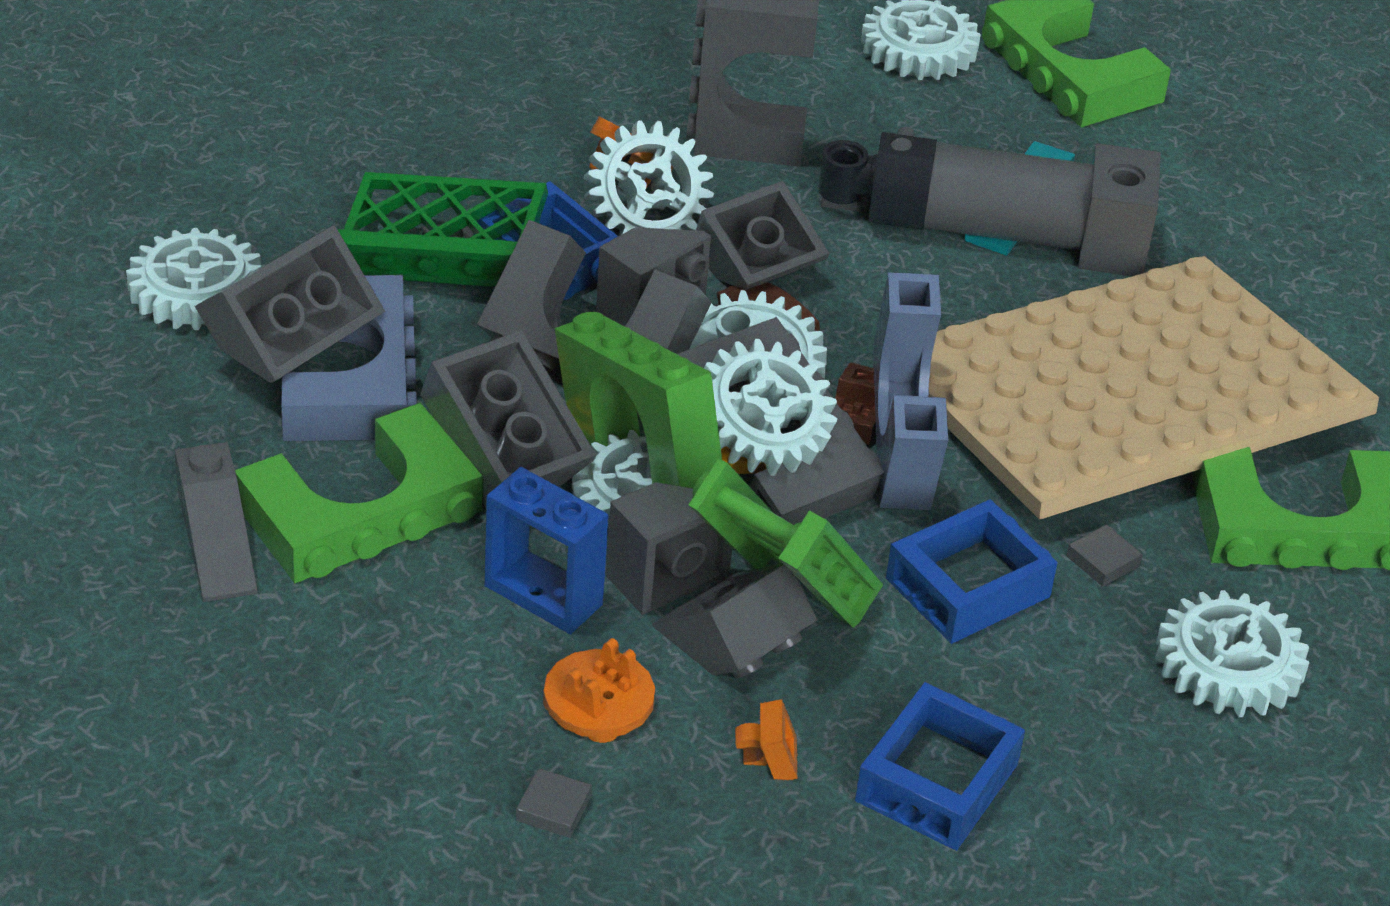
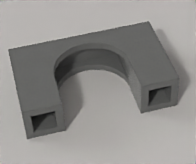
[686,0,819,167]
[477,220,712,374]
[678,317,885,525]

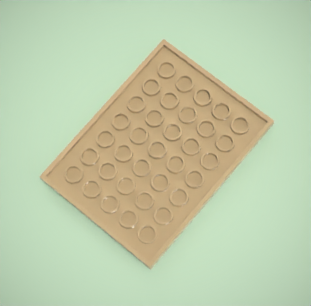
[929,256,1379,520]

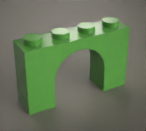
[982,0,1171,127]
[554,312,722,489]
[235,402,483,584]
[1192,447,1390,571]

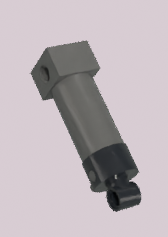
[818,126,1161,276]

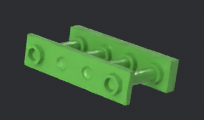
[688,458,883,628]

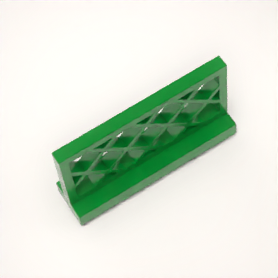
[337,172,548,287]

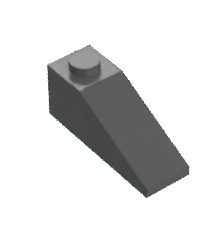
[175,442,258,602]

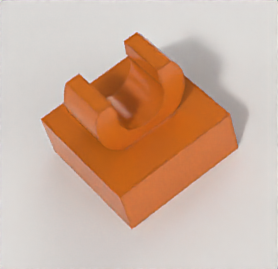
[735,699,798,780]

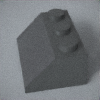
[195,225,386,383]
[420,330,596,508]

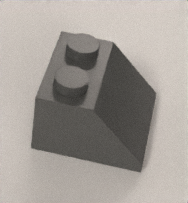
[696,181,830,290]
[606,482,732,615]
[652,563,818,678]

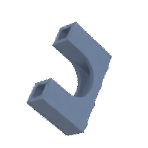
[873,272,948,510]
[281,275,417,441]

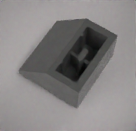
[596,227,711,326]

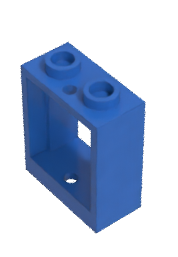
[474,181,618,300]
[485,467,609,635]
[886,499,1058,644]
[855,682,1025,851]

